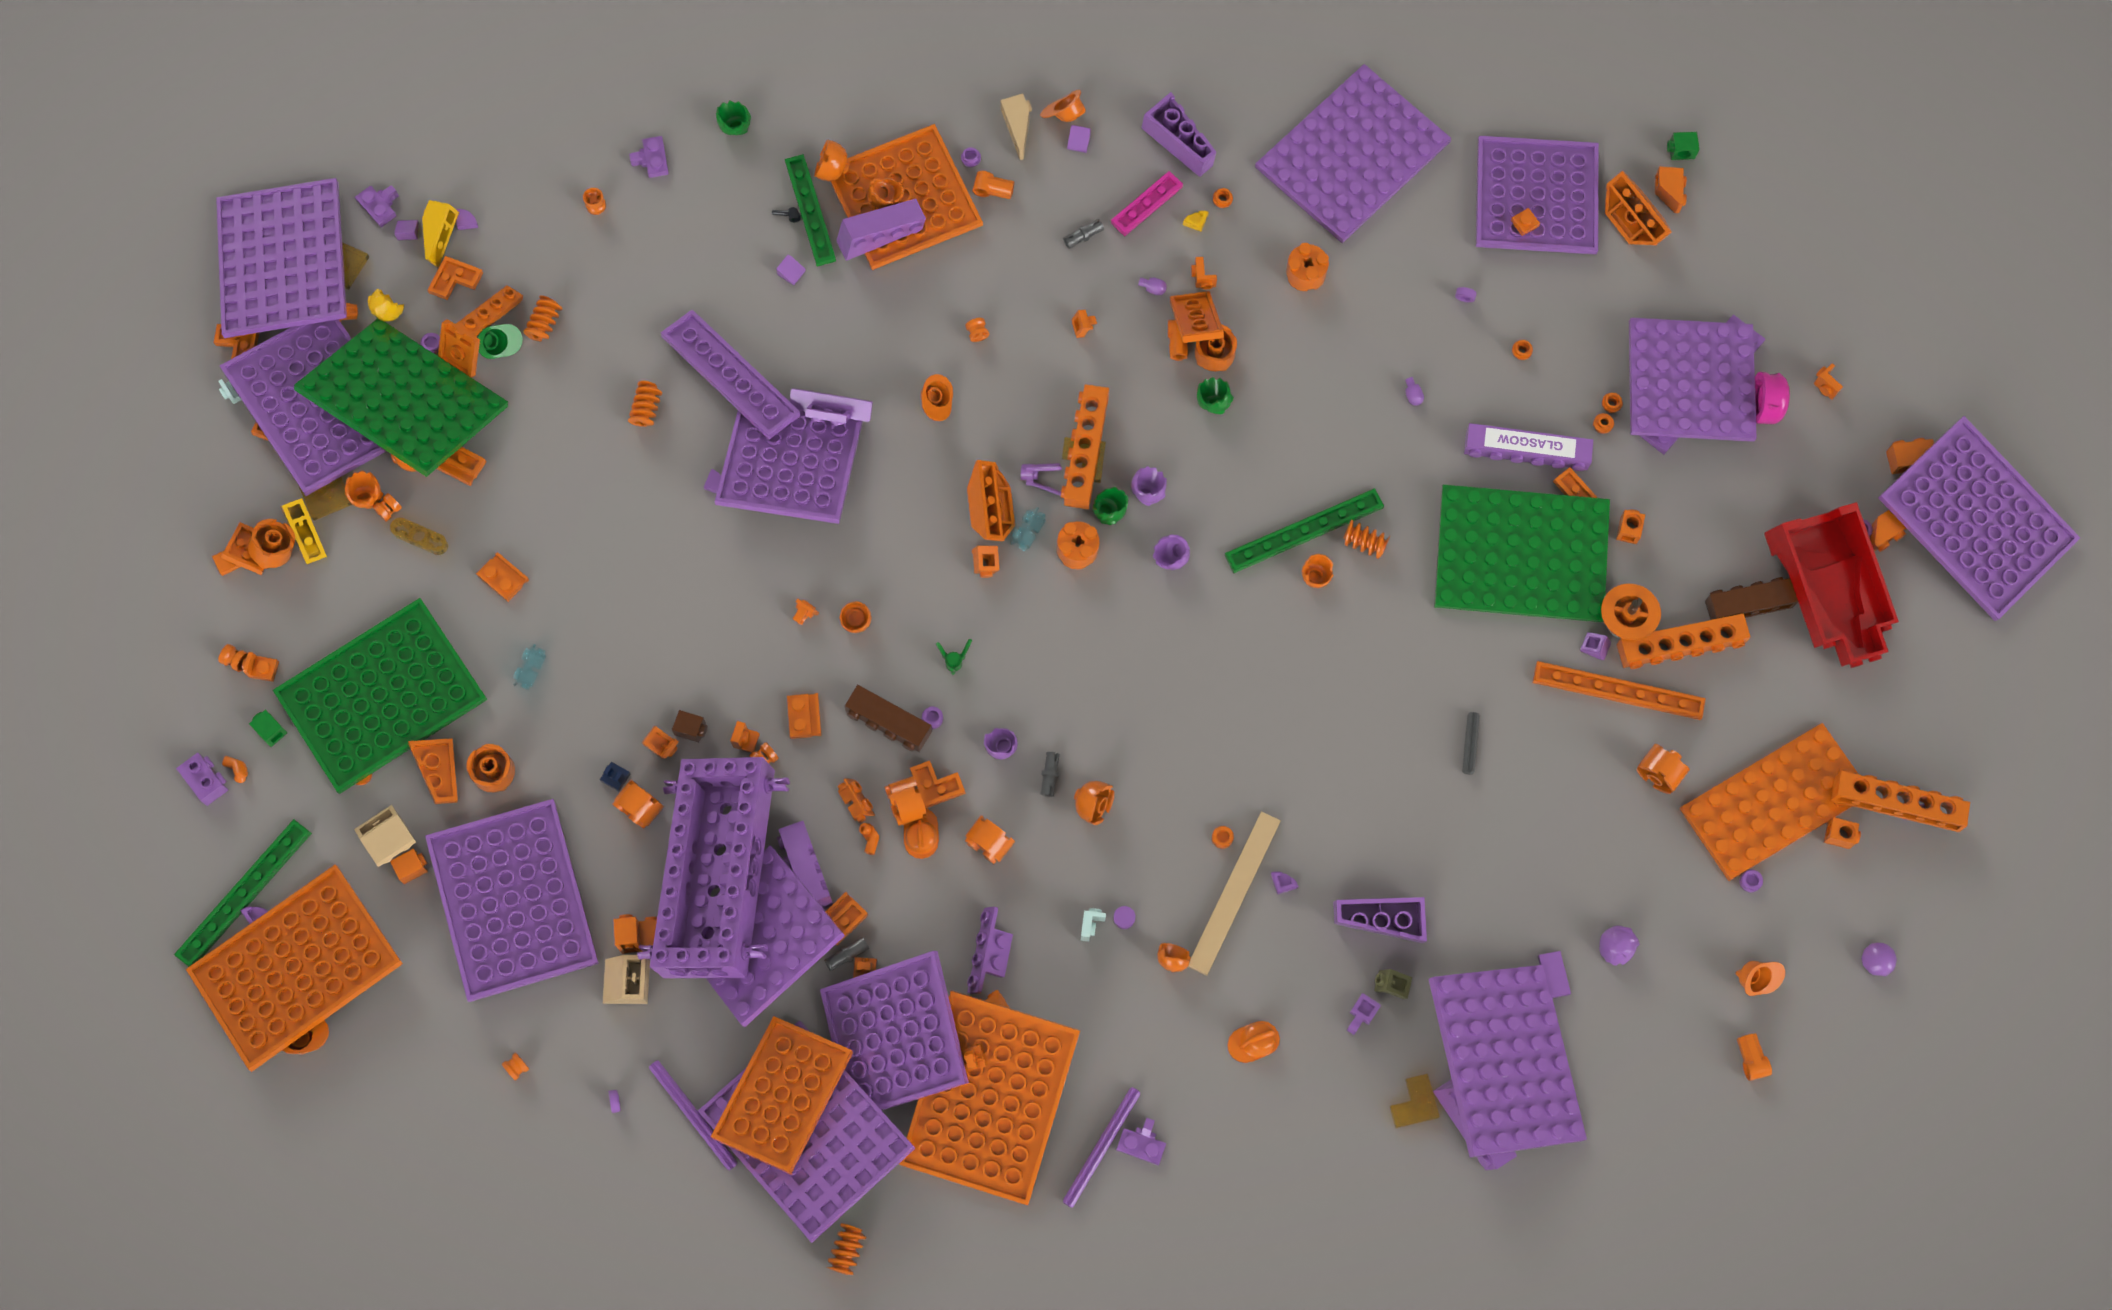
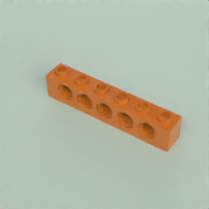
[1061,384,1109,510]
[1616,613,1751,669]
[1831,770,1970,832]

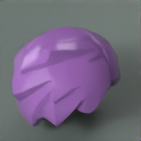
[1131,466,1167,506]
[1153,534,1190,570]
[1599,926,1640,966]

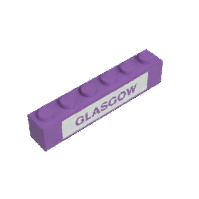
[1464,423,1593,471]

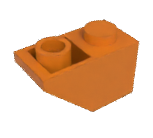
[1655,166,1687,213]
[1886,438,1934,474]
[1870,510,1907,552]

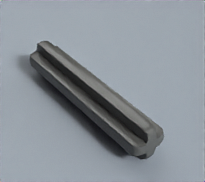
[1462,712,1480,775]

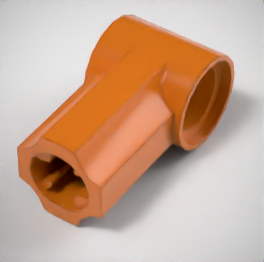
[972,171,1014,199]
[1168,320,1188,361]
[1737,1033,1772,1081]

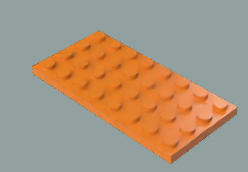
[1680,723,1861,881]

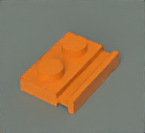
[437,447,486,486]
[476,552,529,602]
[787,693,822,739]
[826,892,868,946]

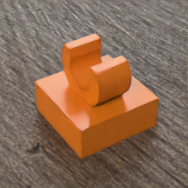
[1071,309,1097,338]

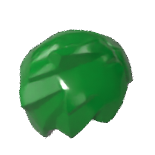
[716,100,751,135]
[1197,377,1234,414]
[1092,487,1128,525]

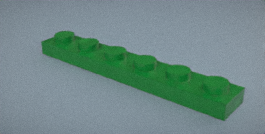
[785,154,836,267]

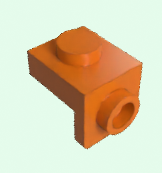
[1191,257,1217,290]
[1814,363,1843,400]
[642,726,679,759]

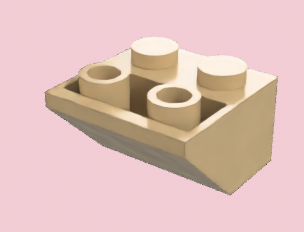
[354,805,416,867]
[603,955,650,1004]

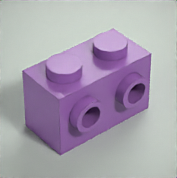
[176,753,228,806]

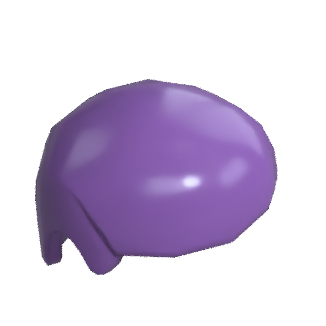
[984,728,1018,760]
[1861,942,1897,977]

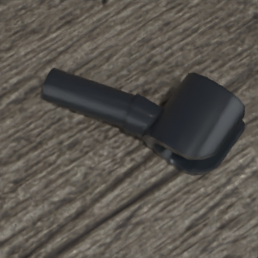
[772,207,800,223]

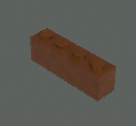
[1705,577,1798,620]
[844,684,932,752]

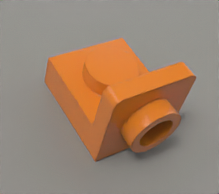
[242,652,279,682]
[730,721,760,753]

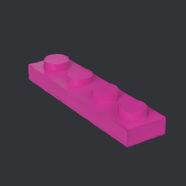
[1111,171,1183,237]

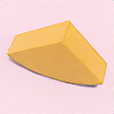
[1183,210,1209,232]

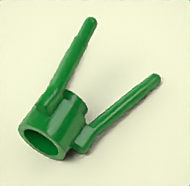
[936,639,972,675]

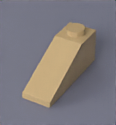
[1000,93,1032,160]

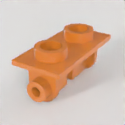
[837,778,875,823]

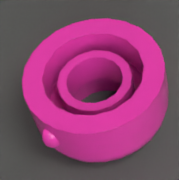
[1755,372,1790,425]

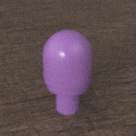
[1138,277,1167,295]
[1405,377,1424,406]

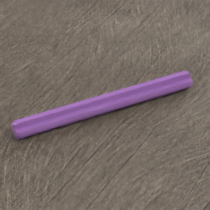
[649,1060,738,1170]
[1063,1087,1140,1208]

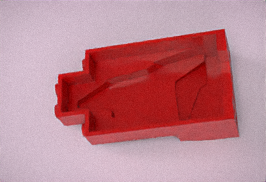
[1764,502,1899,668]

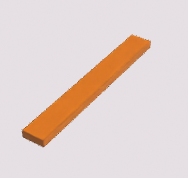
[1532,661,1706,720]

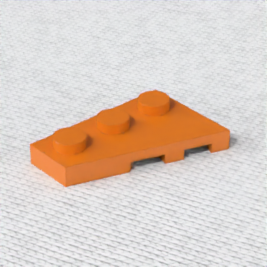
[408,738,458,804]

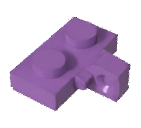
[629,136,669,178]
[355,185,399,227]
[1116,1118,1166,1166]

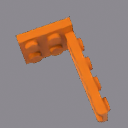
[438,285,523,378]

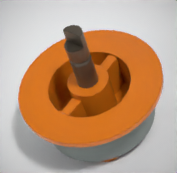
[1601,583,1661,640]

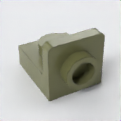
[1374,969,1412,999]

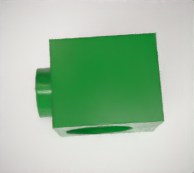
[1667,132,1700,160]
[249,709,287,747]

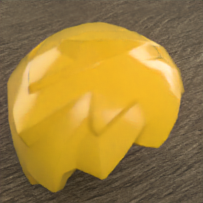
[367,289,404,322]

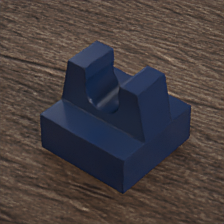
[600,762,630,792]

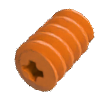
[523,295,562,342]
[628,381,662,427]
[1344,519,1390,559]
[826,1223,866,1275]

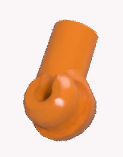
[222,756,248,783]
[859,823,879,855]

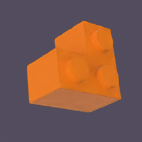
[613,914,657,954]

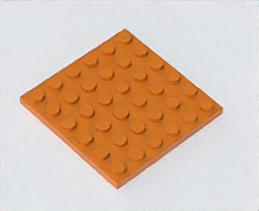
[830,124,983,270]

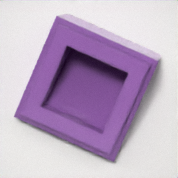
[1067,125,1091,153]
[395,220,419,240]
[776,254,806,285]
[1580,632,1611,660]

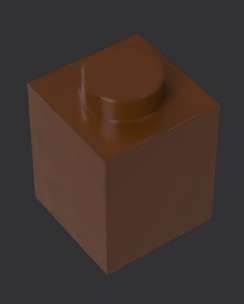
[672,710,708,743]

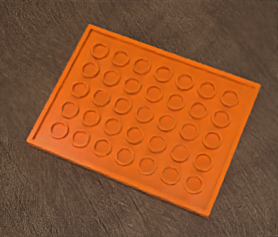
[186,864,403,1072]
[899,990,1081,1205]

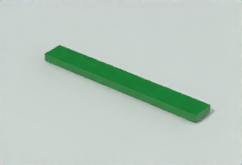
[1225,488,1384,573]
[174,819,312,967]

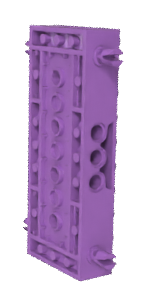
[637,757,790,978]

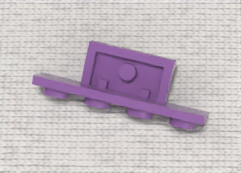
[790,388,873,425]
[967,906,1013,994]

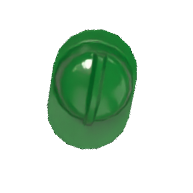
[477,324,523,359]

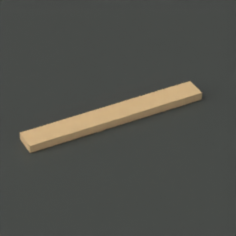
[1188,811,1281,976]

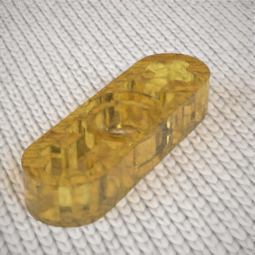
[390,518,448,555]

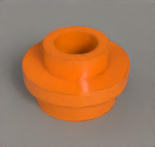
[1213,188,1233,208]
[1512,340,1533,360]
[1602,393,1623,413]
[1593,413,1614,434]

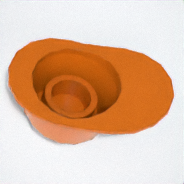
[1040,90,1086,122]
[921,374,953,421]
[904,809,939,859]
[1735,961,1785,996]
[282,1020,329,1055]
[1227,1021,1280,1063]

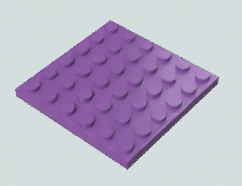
[1476,136,1599,255]
[1629,318,1757,442]
[715,410,863,524]
[705,845,845,1027]
[820,951,969,1111]

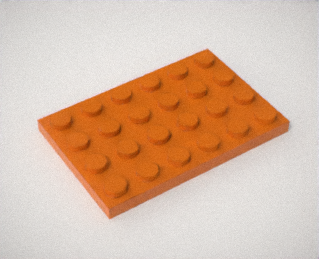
[710,1016,853,1175]

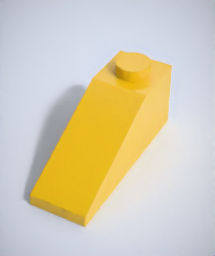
[422,200,459,267]
[280,498,327,564]

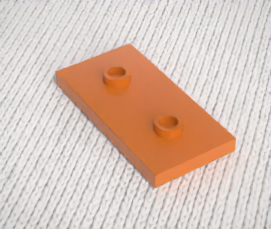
[1170,291,1224,343]

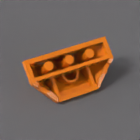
[1605,171,1672,246]
[967,460,1015,541]

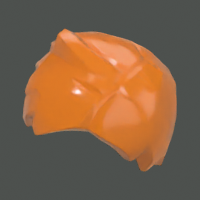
[868,178,904,209]
[345,470,383,509]

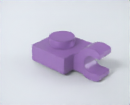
[1347,993,1381,1035]

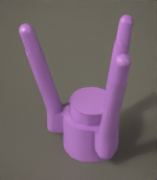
[1021,463,1062,496]

